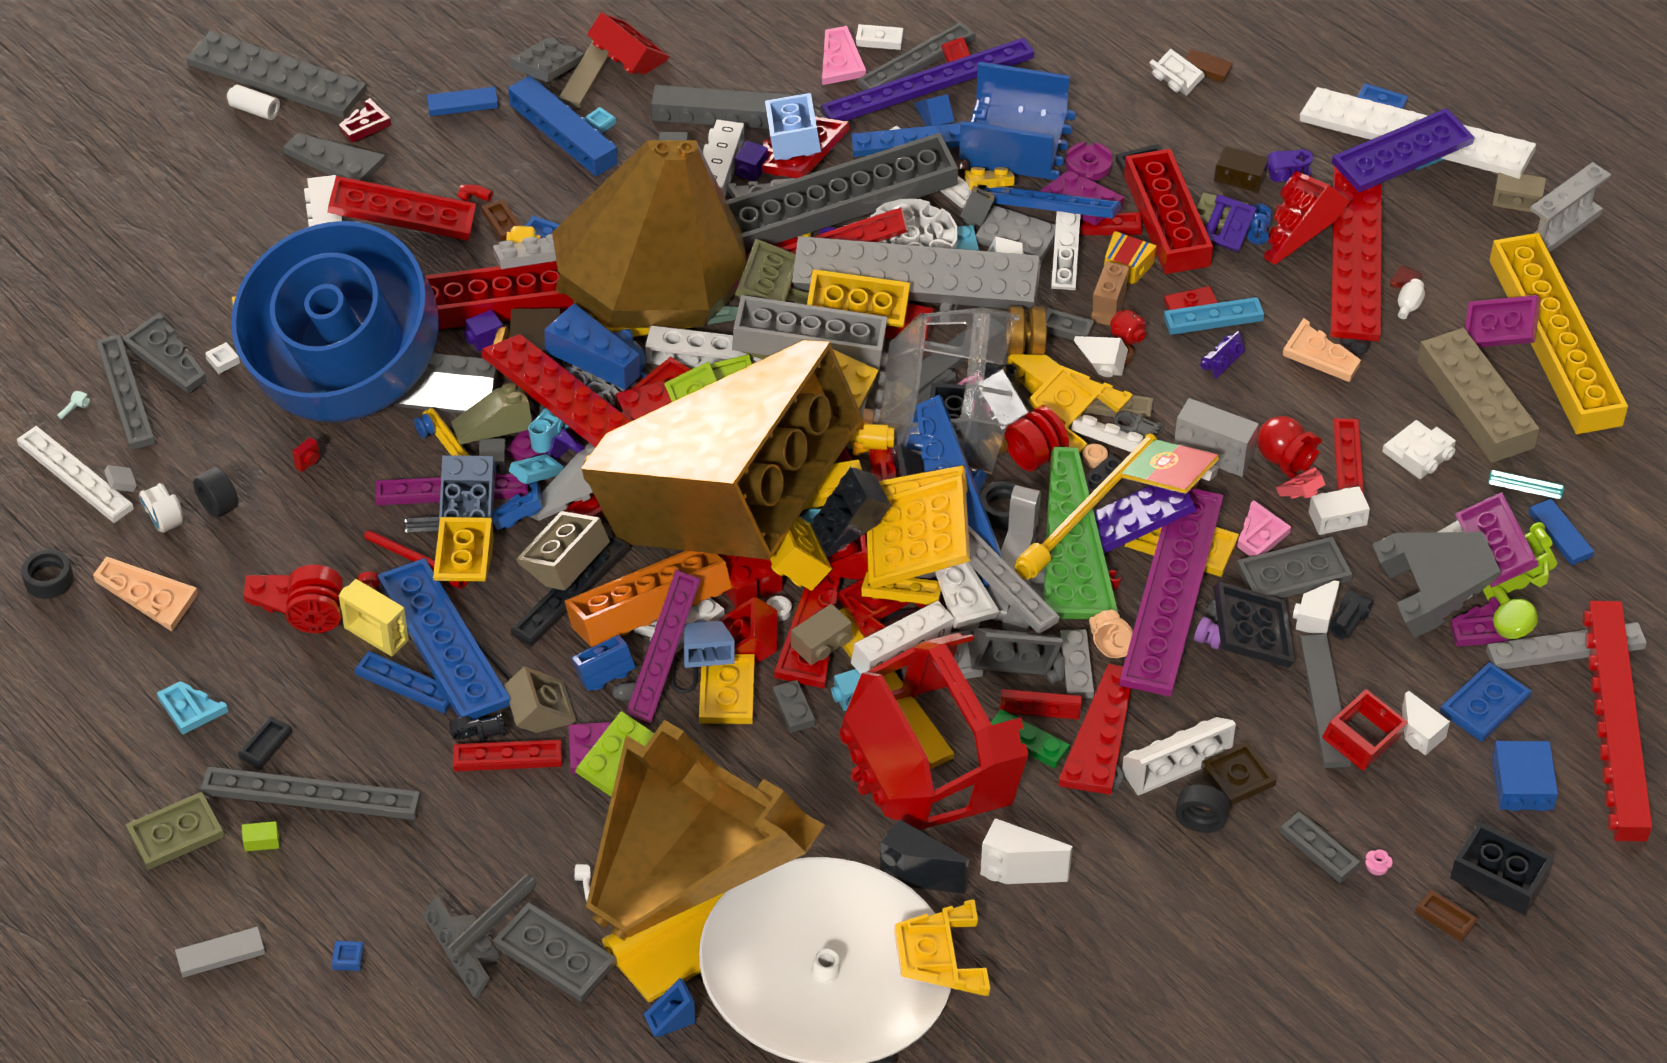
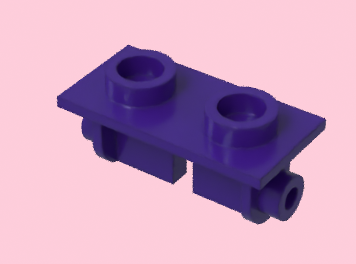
[1200,331,1245,378]

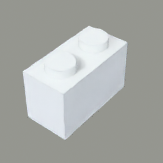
[1309,486,1370,535]

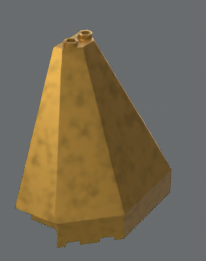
[552,140,747,328]
[586,720,825,941]

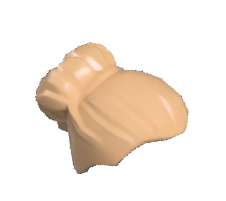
[1089,609,1133,658]

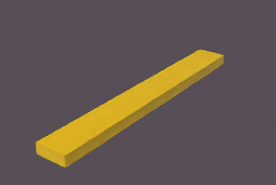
[839,608,954,769]

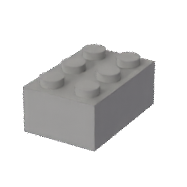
[1174,398,1259,477]

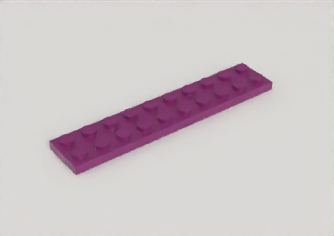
[1119,488,1224,697]

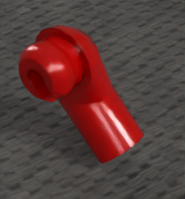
[457,184,493,202]

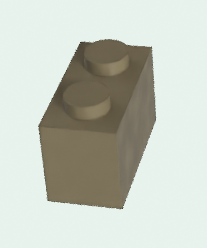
[1492,172,1546,213]
[791,604,852,665]

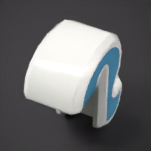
[139,483,184,533]

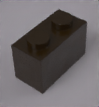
[1214,146,1269,193]

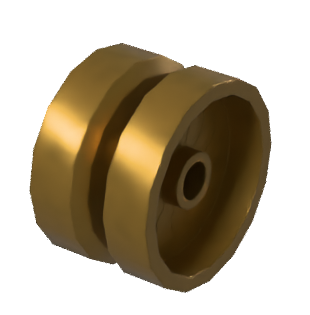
[1006,305,1047,357]

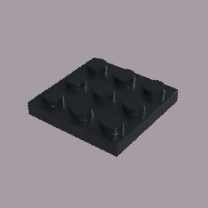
[1213,581,1295,668]

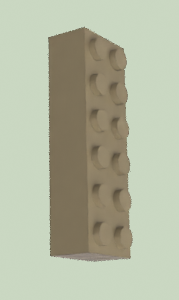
[1417,327,1539,463]

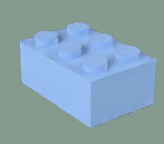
[765,93,821,160]

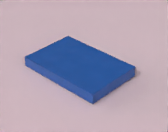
[1440,662,1532,742]

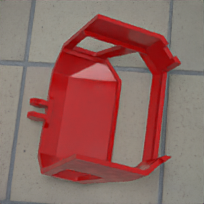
[839,633,1028,830]

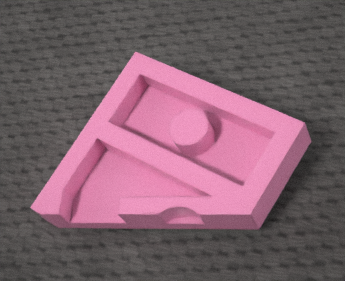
[1237,500,1291,557]

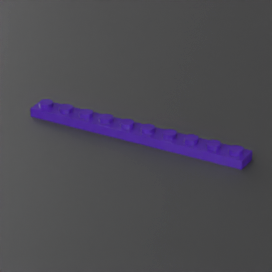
[821,38,1034,121]

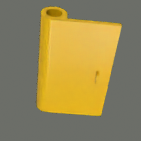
[602,892,725,1003]

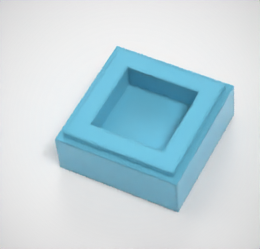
[584,107,616,134]

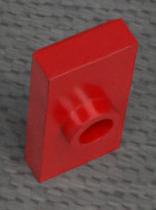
[1164,286,1218,310]

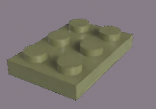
[125,792,224,870]

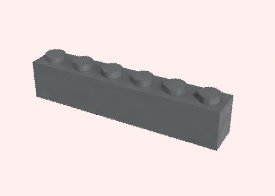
[652,85,792,129]

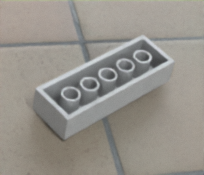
[732,295,887,372]

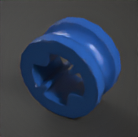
[414,414,435,439]

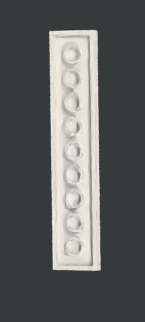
[1300,87,1536,179]

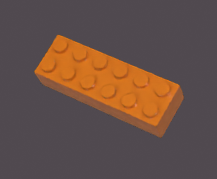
[565,551,732,647]

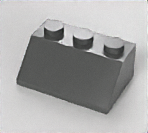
[968,628,1062,675]

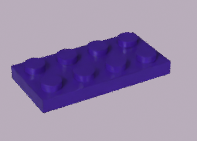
[1094,485,1197,554]

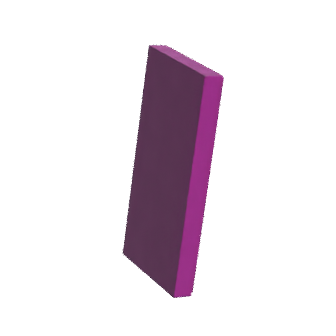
[1455,492,1539,588]

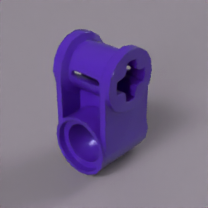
[1267,149,1313,182]

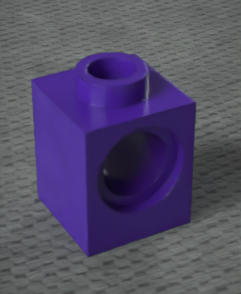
[735,141,768,181]

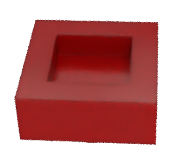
[941,37,970,63]
[292,437,320,472]

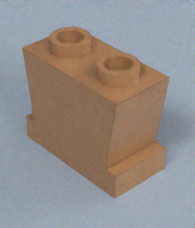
[1091,261,1129,326]

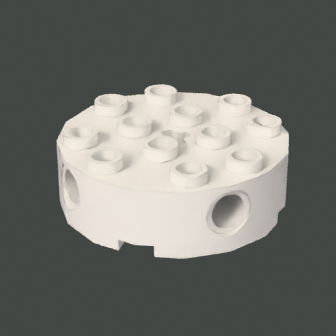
[868,199,957,249]

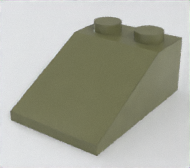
[451,383,532,444]

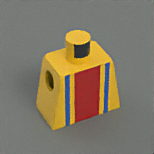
[1104,231,1156,284]

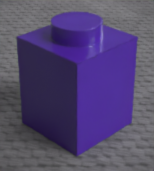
[464,309,503,352]

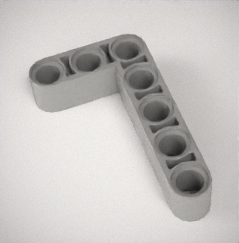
[987,485,1041,622]

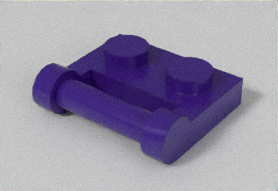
[1206,195,1257,253]

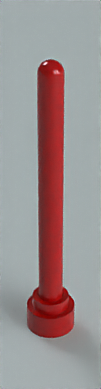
[364,530,469,589]

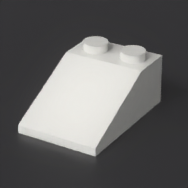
[980,818,1072,884]

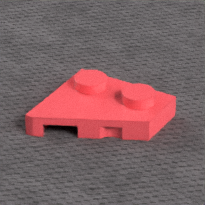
[1276,467,1326,499]

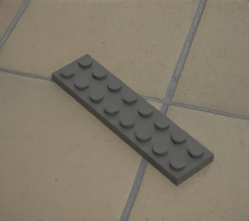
[186,31,367,118]

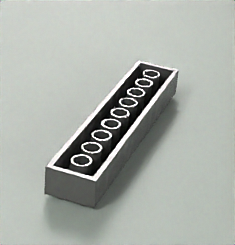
[727,133,958,253]

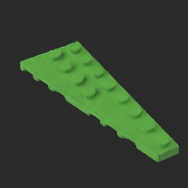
[1043,447,1118,619]

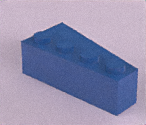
[544,304,640,390]

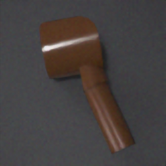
[955,159,970,178]

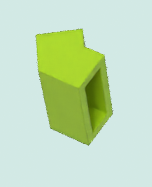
[242,821,280,852]

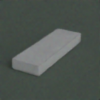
[175,927,265,978]

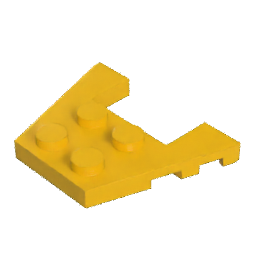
[1029,365,1133,455]
[894,900,990,996]

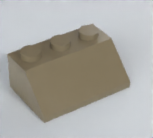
[516,511,610,590]

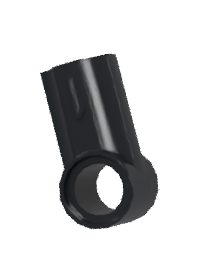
[1329,589,1374,640]

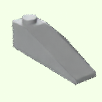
[531,443,596,521]

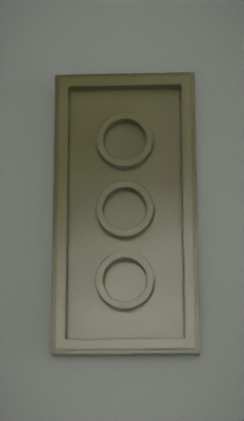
[735,239,796,302]

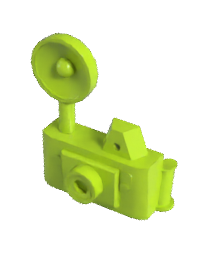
[1482,522,1557,639]

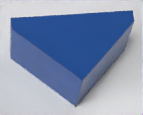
[643,978,695,1037]

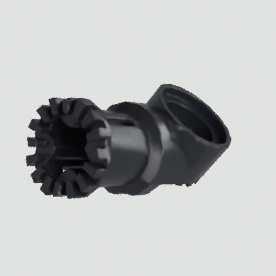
[449,713,506,742]

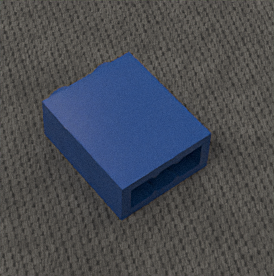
[1492,741,1558,811]

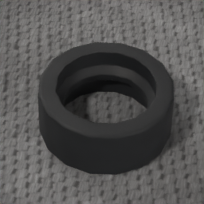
[980,481,1019,530]
[21,549,73,599]
[1175,785,1230,833]

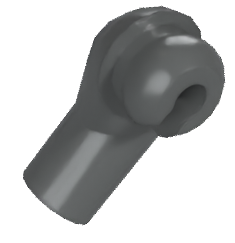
[613,677,638,701]

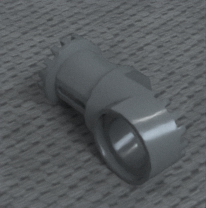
[1113,410,1163,440]

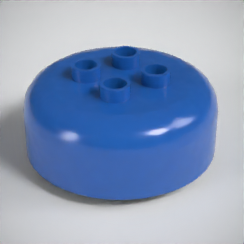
[231,221,439,423]

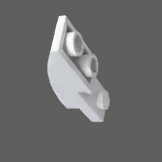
[1051,211,1080,290]

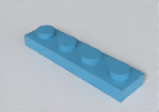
[1163,297,1264,335]

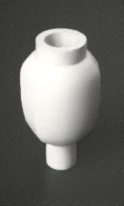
[1398,279,1425,319]

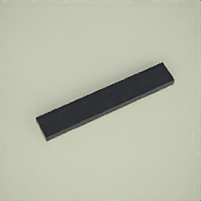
[511,533,630,647]

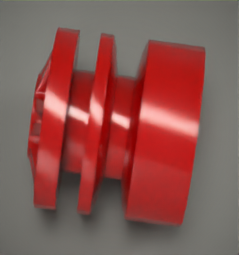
[1003,406,1069,472]
[286,565,343,633]

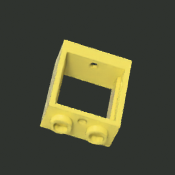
[339,579,409,657]

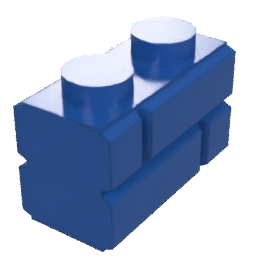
[571,635,636,691]

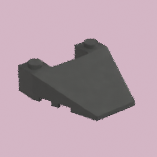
[1373,532,1502,638]

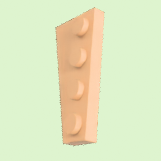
[93,556,198,631]

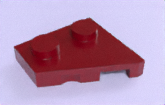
[339,98,392,143]

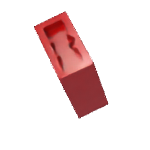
[1322,689,1408,771]

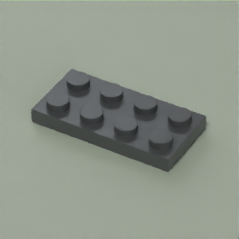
[1236,536,1353,599]
[493,902,617,1003]

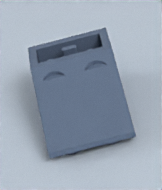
[439,455,496,524]

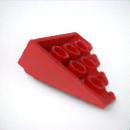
[1263,171,1350,265]

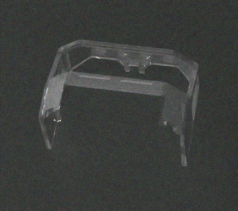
[873,307,1020,474]

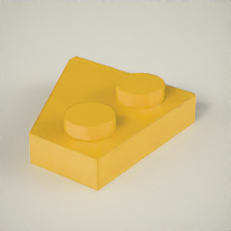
[965,167,1014,190]

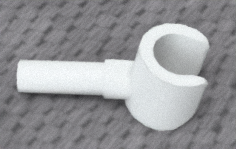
[575,864,591,902]

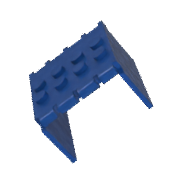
[959,62,1076,180]

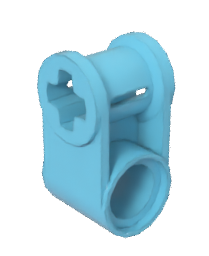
[528,408,570,453]

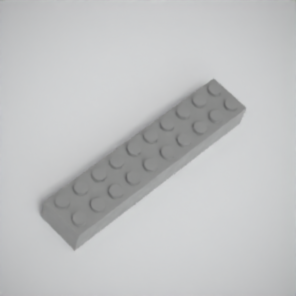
[792,236,1041,310]

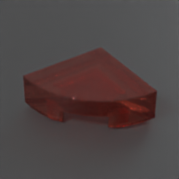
[1390,265,1422,288]

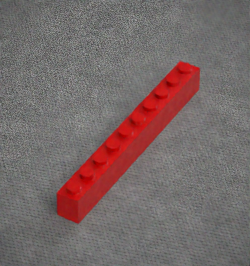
[1582,601,1652,842]

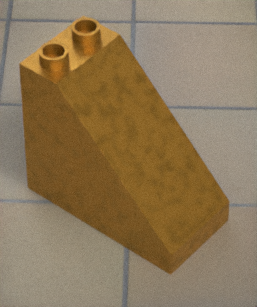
[581,340,864,560]

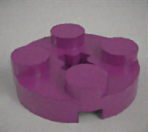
[1065,142,1112,182]

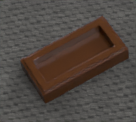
[1185,49,1233,82]
[1415,889,1478,942]

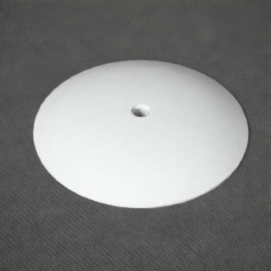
[699,857,951,1063]

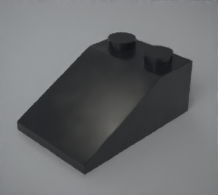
[880,819,969,894]

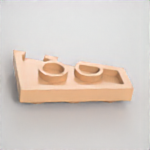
[1282,318,1361,382]

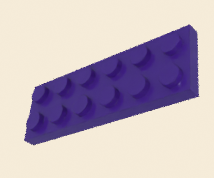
[1332,108,1475,192]

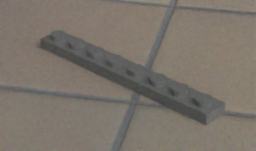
[201,767,421,820]

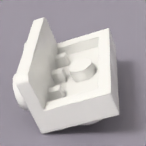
[1149,49,1205,96]

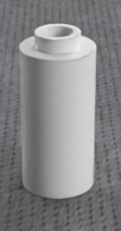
[227,85,280,120]

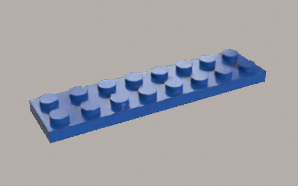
[377,558,511,719]

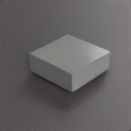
[104,465,137,492]

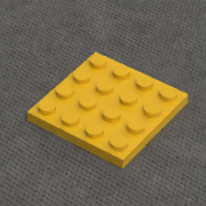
[867,475,970,589]

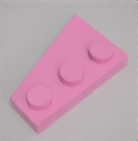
[822,26,866,85]

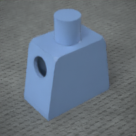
[684,619,735,668]

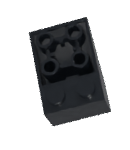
[810,466,892,557]

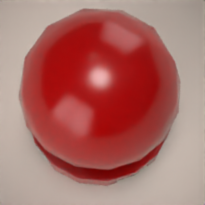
[1257,416,1322,478]

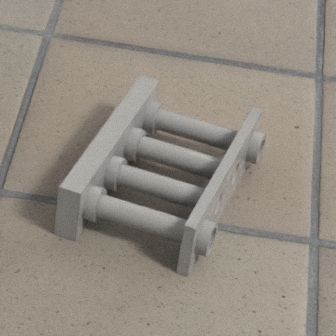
[1530,162,1611,253]

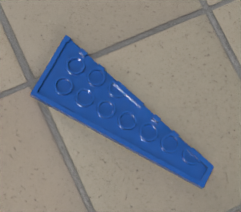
[916,395,1004,607]

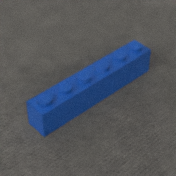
[508,75,618,177]

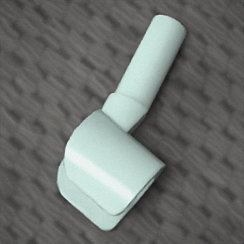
[57,391,90,420]

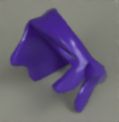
[547,428,585,460]

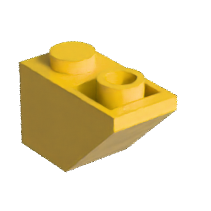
[1008,354,1060,394]

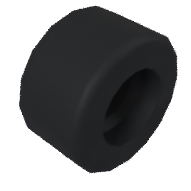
[193,467,239,517]

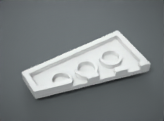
[935,562,1000,629]

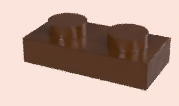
[482,199,521,242]

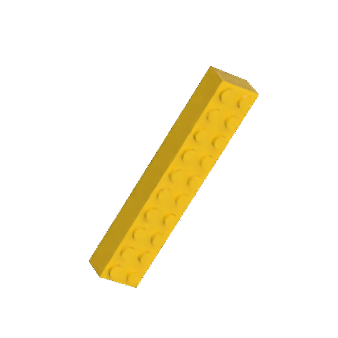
[1489,233,1628,435]

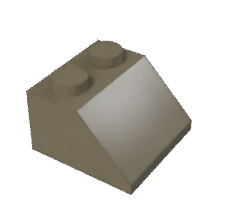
[504,666,576,733]

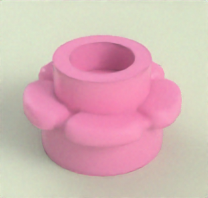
[1365,849,1393,875]

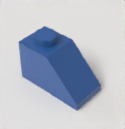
[915,94,954,126]

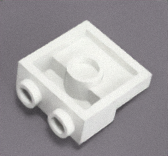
[1382,420,1456,479]

